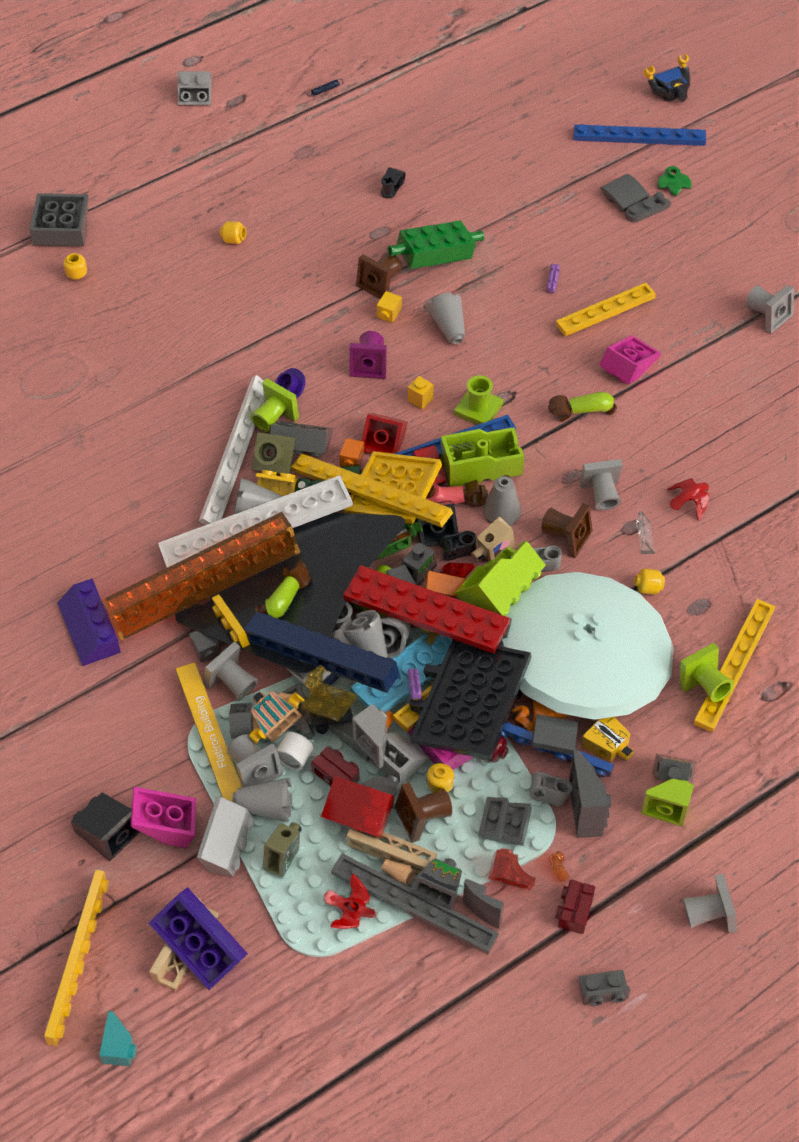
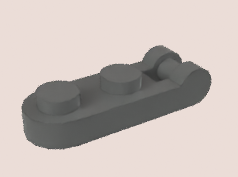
[625,191,671,222]

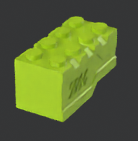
[440,427,524,487]
[455,541,546,616]

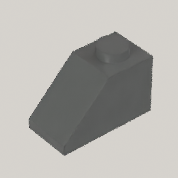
[189,631,225,663]
[229,703,252,738]
[361,774,402,809]

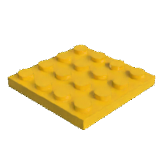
[343,451,442,524]

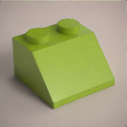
[641,778,694,827]

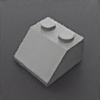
[352,704,387,768]

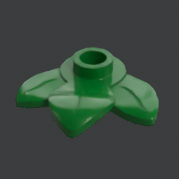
[658,166,692,196]

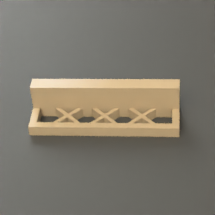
[346,829,437,875]
[149,897,218,991]

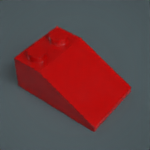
[321,776,395,838]

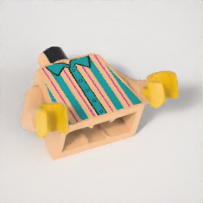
[249,691,305,745]

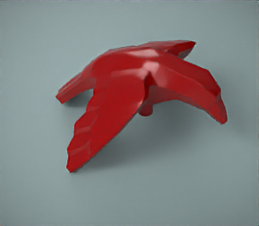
[668,478,709,520]
[323,874,377,929]

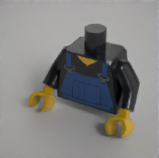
[643,54,690,102]

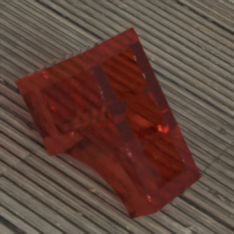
[488,848,536,890]

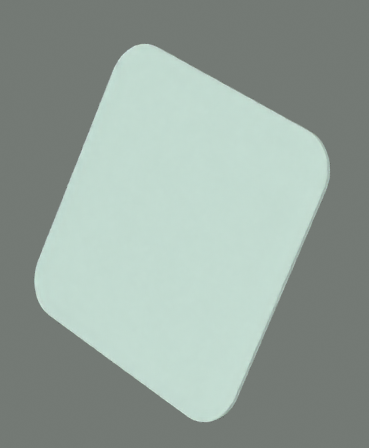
[187,628,556,957]

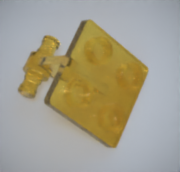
[302,665,357,721]

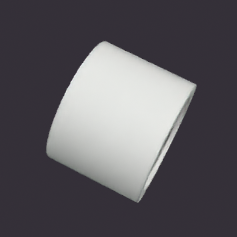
[277,732,314,771]

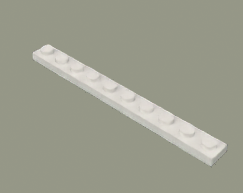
[199,375,265,525]

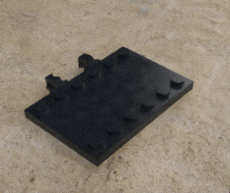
[409,639,532,760]

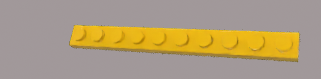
[291,454,453,527]

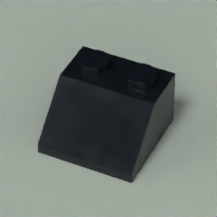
[415,500,458,547]

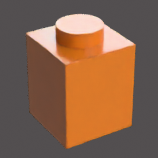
[339,438,364,467]

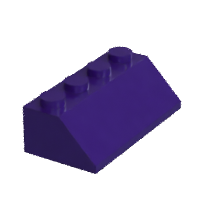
[57,578,121,666]
[149,887,248,990]

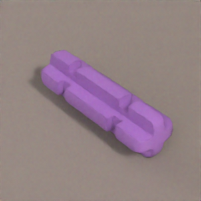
[546,263,560,293]
[407,668,422,700]

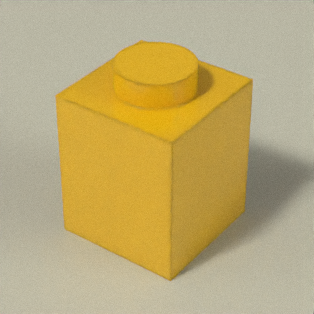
[377,291,402,323]
[408,376,434,410]

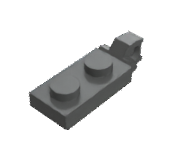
[282,683,315,740]

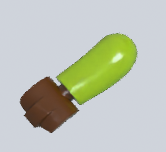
[548,391,617,422]
[255,560,311,619]

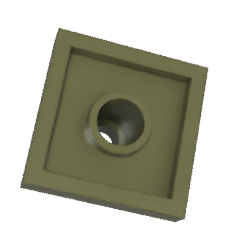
[252,432,296,474]

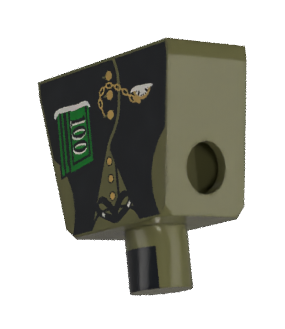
[263,822,302,878]

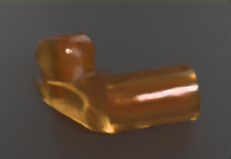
[549,851,570,882]

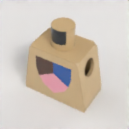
[471,516,516,562]

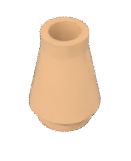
[382,859,416,886]

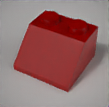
[361,413,408,454]

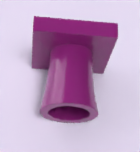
[350,331,387,379]

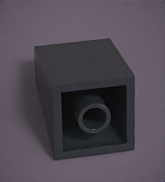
[71,792,140,861]

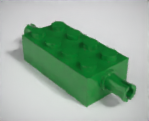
[387,220,484,269]

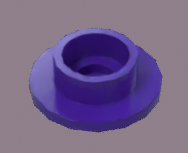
[275,368,306,399]

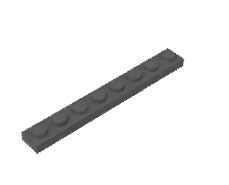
[331,853,499,955]

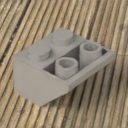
[178,71,212,105]
[370,732,430,784]

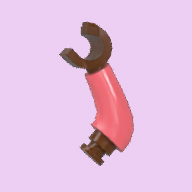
[426,480,488,507]

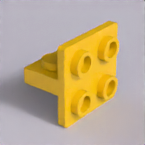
[256,470,298,496]

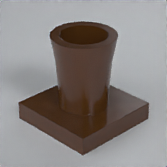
[356,252,402,299]
[541,503,593,558]
[395,782,452,843]

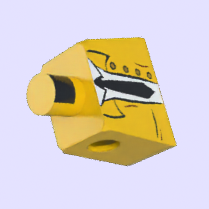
[581,717,634,762]

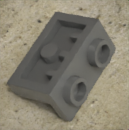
[578,970,630,1006]

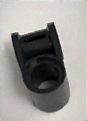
[381,167,406,198]
[438,531,477,561]

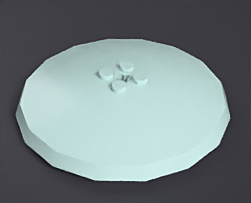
[498,572,674,719]

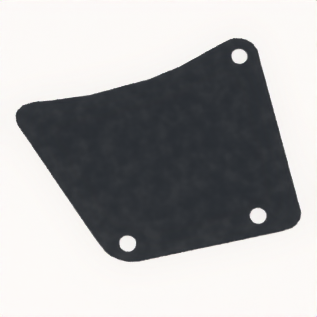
[175,513,405,673]

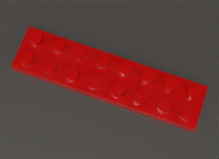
[343,565,510,654]

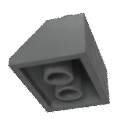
[270,421,333,456]

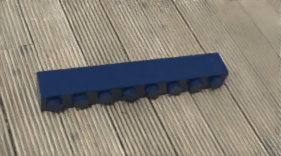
[244,612,400,693]

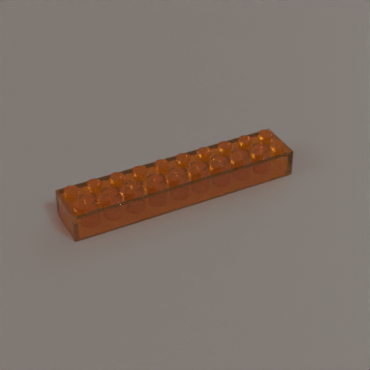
[101,512,300,641]

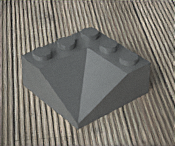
[30,193,89,246]
[568,750,611,838]

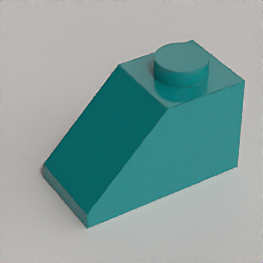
[99,1011,137,1066]

